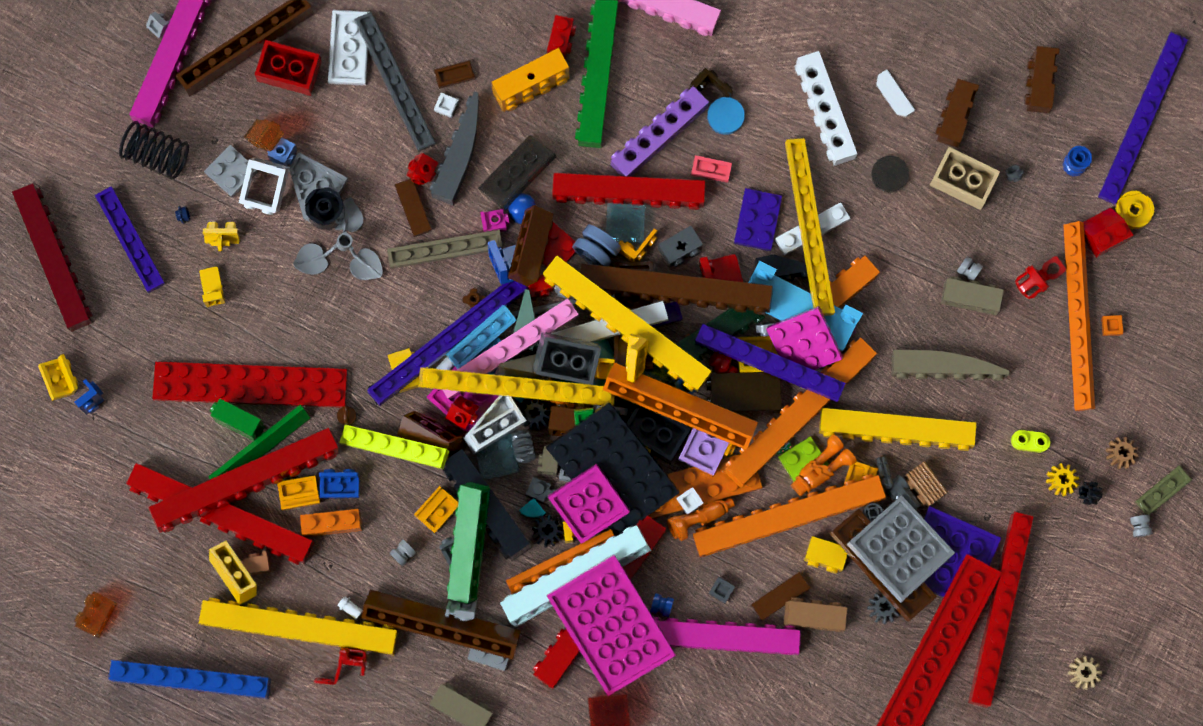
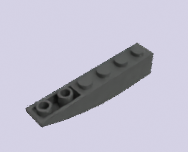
[430,91,479,205]

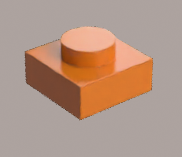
[1101,315,1123,336]

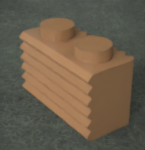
[904,461,948,508]

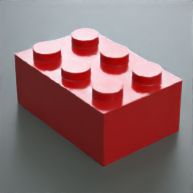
[254,40,322,96]

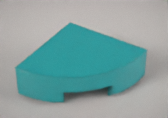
[519,498,546,518]

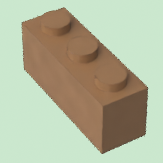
[784,598,847,632]

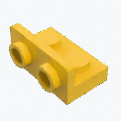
[626,334,648,383]

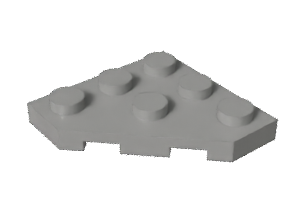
[289,152,348,223]

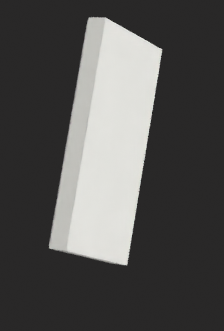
[328,10,369,85]

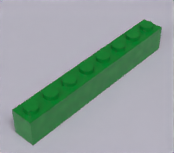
[575,0,618,149]

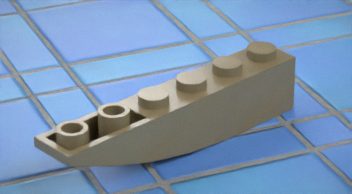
[891,350,1009,381]

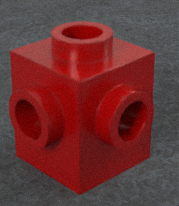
[406,153,438,185]
[446,395,479,429]

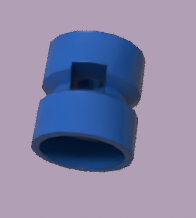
[1063,146,1092,176]

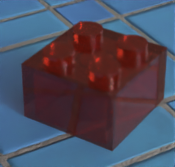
[588,694,630,726]

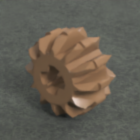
[1105,437,1139,469]

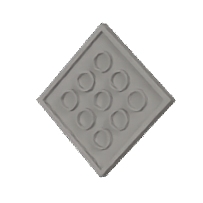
[847,495,955,603]

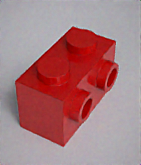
[547,15,576,60]

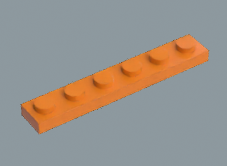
[506,529,614,594]

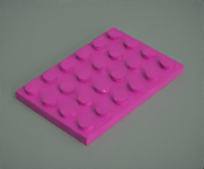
[546,554,676,696]

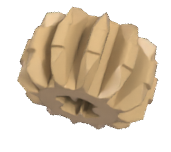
[1068,656,1102,690]

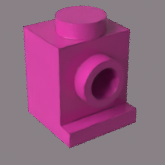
[480,209,509,232]

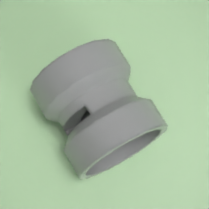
[957,256,983,281]
[1130,515,1153,538]
[389,540,416,567]

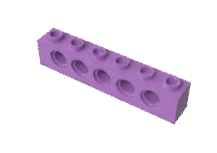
[611,86,709,177]

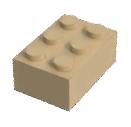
[930,147,1000,210]

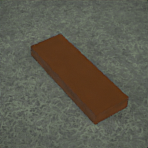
[394,179,432,237]
[751,572,810,621]

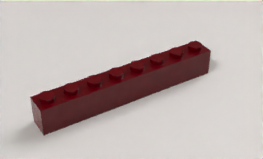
[12,183,93,332]

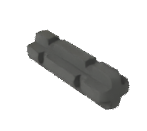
[876,456,893,490]

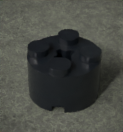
[305,187,345,231]

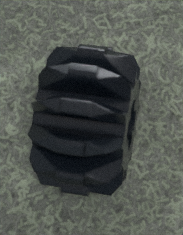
[519,399,551,431]
[531,514,564,548]

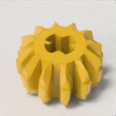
[1046,463,1079,497]

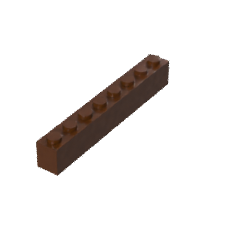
[176,0,314,97]
[362,589,521,660]

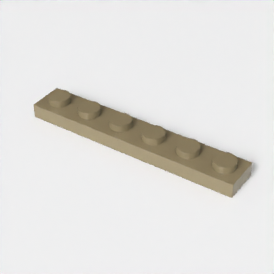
[387,230,503,269]

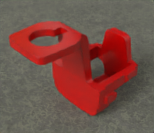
[1015,256,1066,299]
[314,647,367,685]

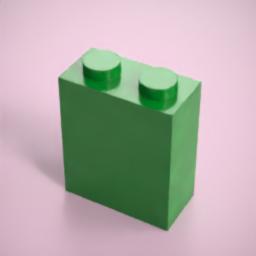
[210,398,265,441]

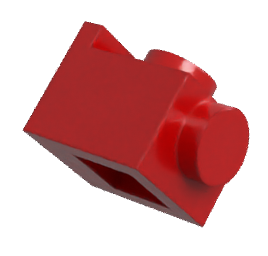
[527,275,555,301]

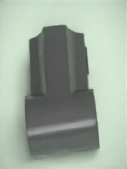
[885,475,921,510]

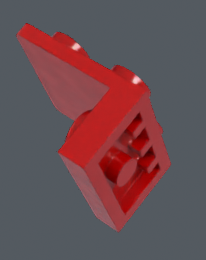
[699,254,743,282]

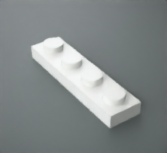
[775,202,850,256]

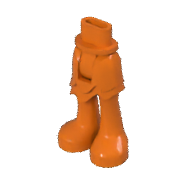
[791,434,857,496]
[667,498,735,541]

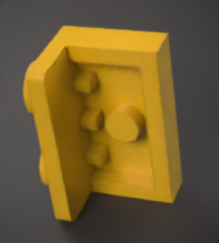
[38,354,78,401]

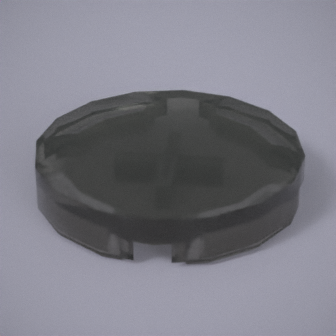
[871,155,909,193]

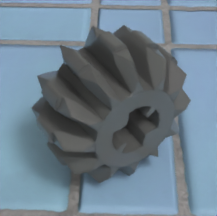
[512,430,536,463]
[867,593,899,625]

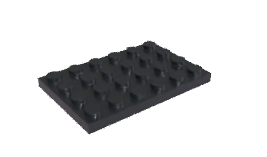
[546,401,680,537]

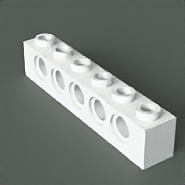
[795,51,857,166]

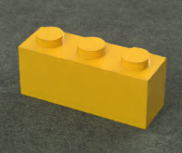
[209,541,257,605]

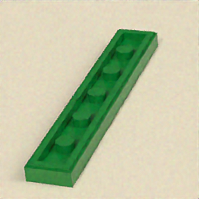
[209,405,310,480]

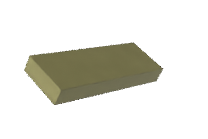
[1135,465,1192,515]

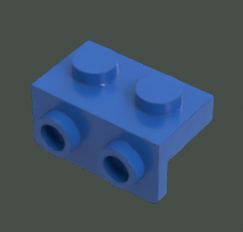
[74,379,104,415]
[319,469,360,499]

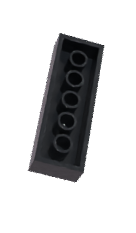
[442,449,531,561]

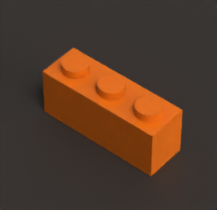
[830,256,880,308]
[300,509,362,537]

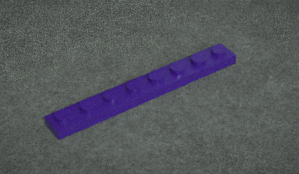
[695,324,845,402]

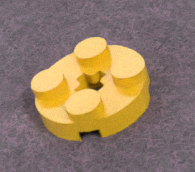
[1115,191,1154,229]

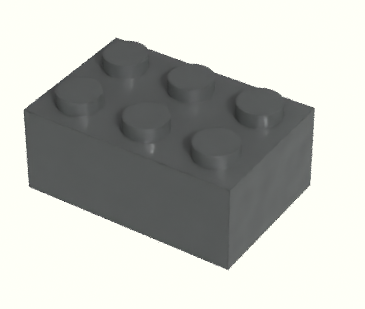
[533,332,601,385]

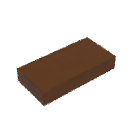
[434,60,475,89]

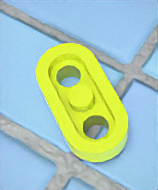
[1011,430,1050,453]

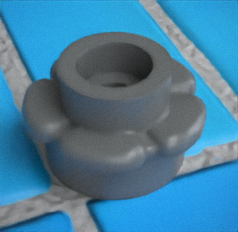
[1006,165,1024,182]

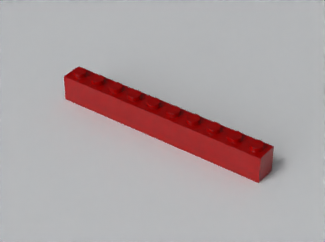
[148,428,339,533]
[126,463,314,565]
[968,512,1034,708]
[533,515,666,690]

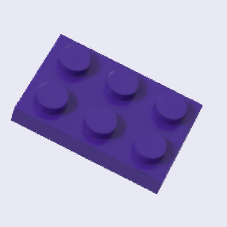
[734,188,782,251]

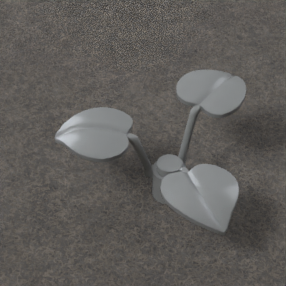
[293,198,382,280]

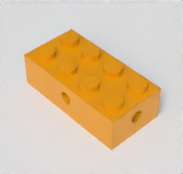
[491,48,569,112]

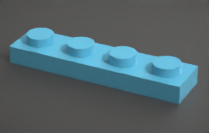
[446,305,517,369]

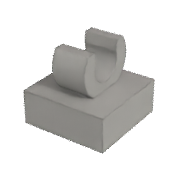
[146,12,170,38]

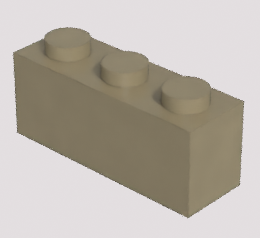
[941,277,1004,316]
[429,683,493,726]

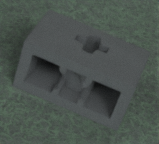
[658,226,703,268]

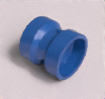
[650,593,674,617]

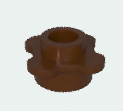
[462,288,485,309]

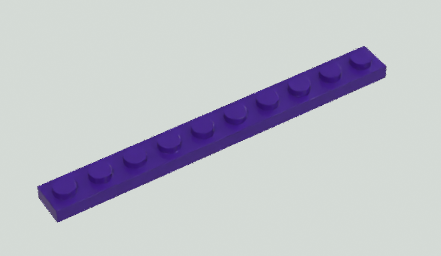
[1098,32,1188,205]
[367,281,527,406]

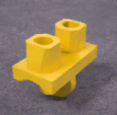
[203,222,240,251]

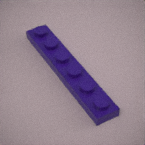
[95,186,165,293]

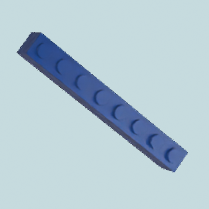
[108,660,271,699]

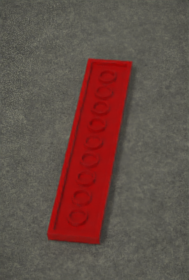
[152,362,348,408]
[876,554,1002,726]

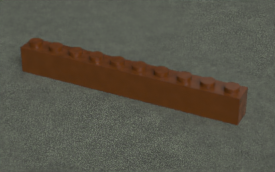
[580,264,773,315]

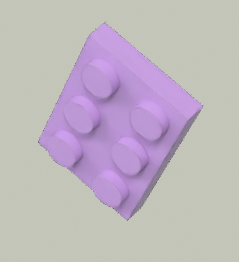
[679,428,729,476]

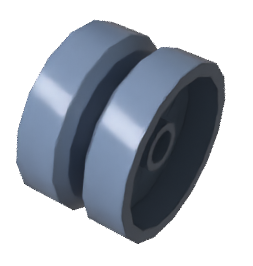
[572,224,621,267]

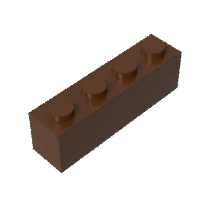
[508,205,554,286]

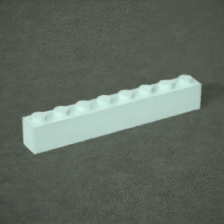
[500,525,651,628]

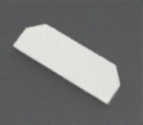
[876,70,915,117]

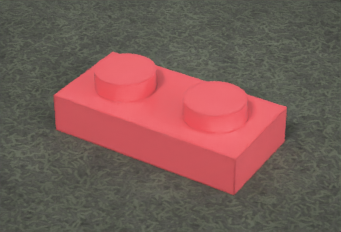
[691,155,732,183]

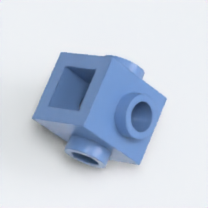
[267,136,297,166]

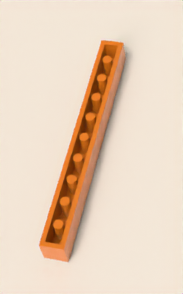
[725,337,877,488]
[693,474,886,558]

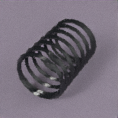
[119,121,189,180]

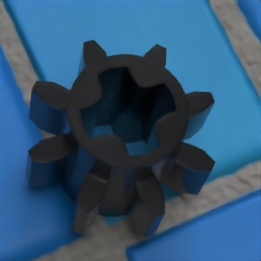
[1079,481,1103,505]

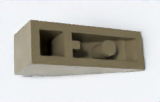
[495,354,556,381]

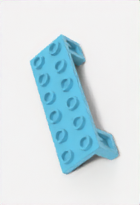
[748,261,863,351]

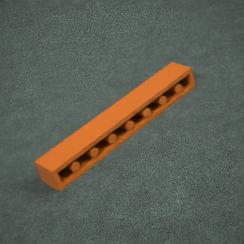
[603,362,758,450]

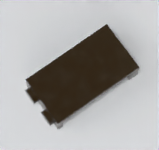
[706,372,782,413]

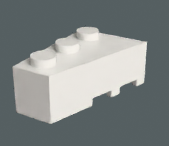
[464,396,526,454]

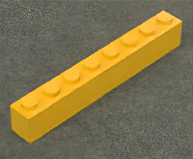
[819,408,976,451]

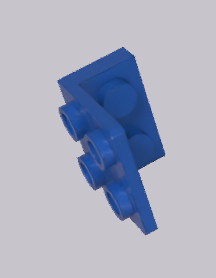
[488,240,516,285]

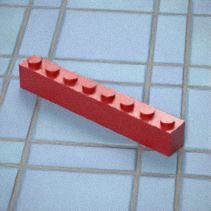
[552,173,705,210]

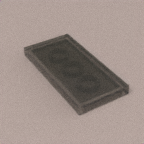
[478,135,557,210]

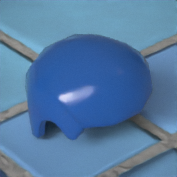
[508,193,536,224]

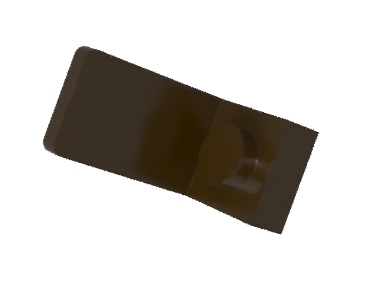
[689,68,733,98]

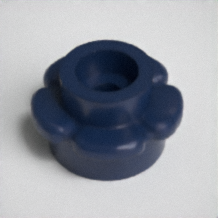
[175,206,190,224]

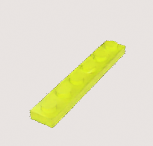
[339,425,449,469]

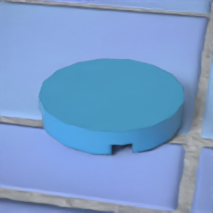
[707,97,744,135]

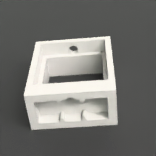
[239,157,290,215]

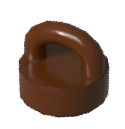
[337,406,357,426]

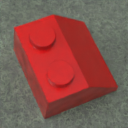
[1084,208,1133,258]

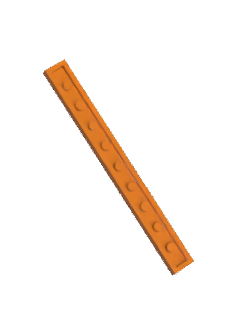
[1063,221,1095,411]

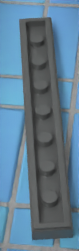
[354,12,435,152]

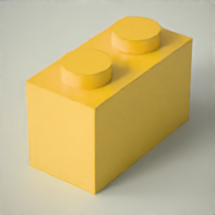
[804,536,847,574]

